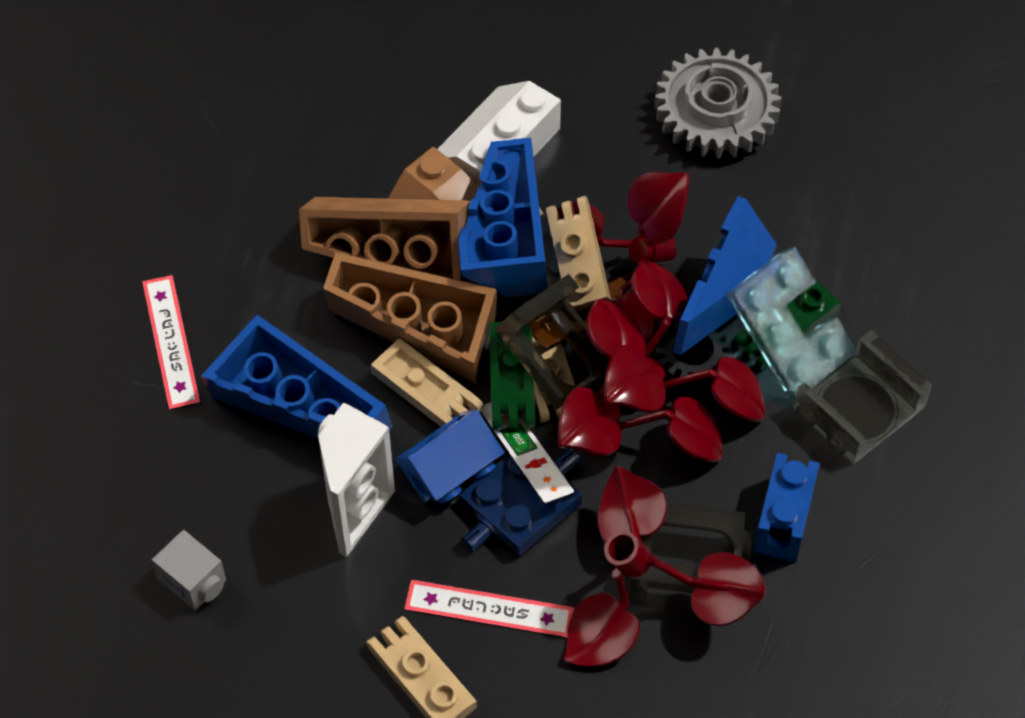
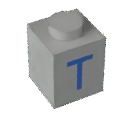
[152,529,226,610]

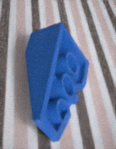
[458,137,549,298]
[673,196,779,355]

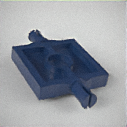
[459,448,583,556]

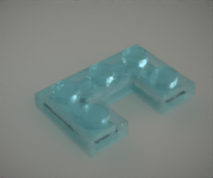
[726,247,857,399]

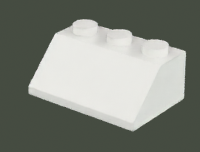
[438,81,561,186]
[317,402,395,557]

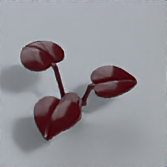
[557,172,689,347]
[604,260,765,422]
[558,299,723,462]
[564,466,767,667]

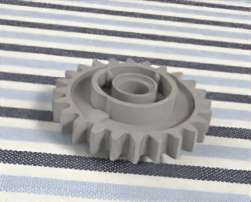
[654,48,781,159]

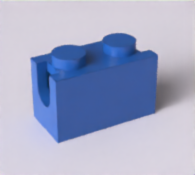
[395,409,505,504]
[753,453,820,562]

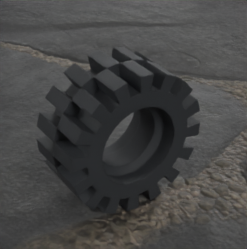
[653,321,731,397]

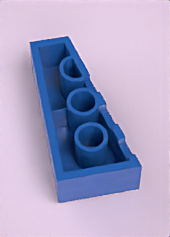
[201,315,393,440]

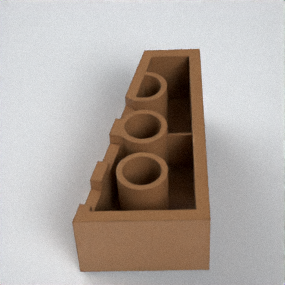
[299,197,473,283]
[323,252,498,384]

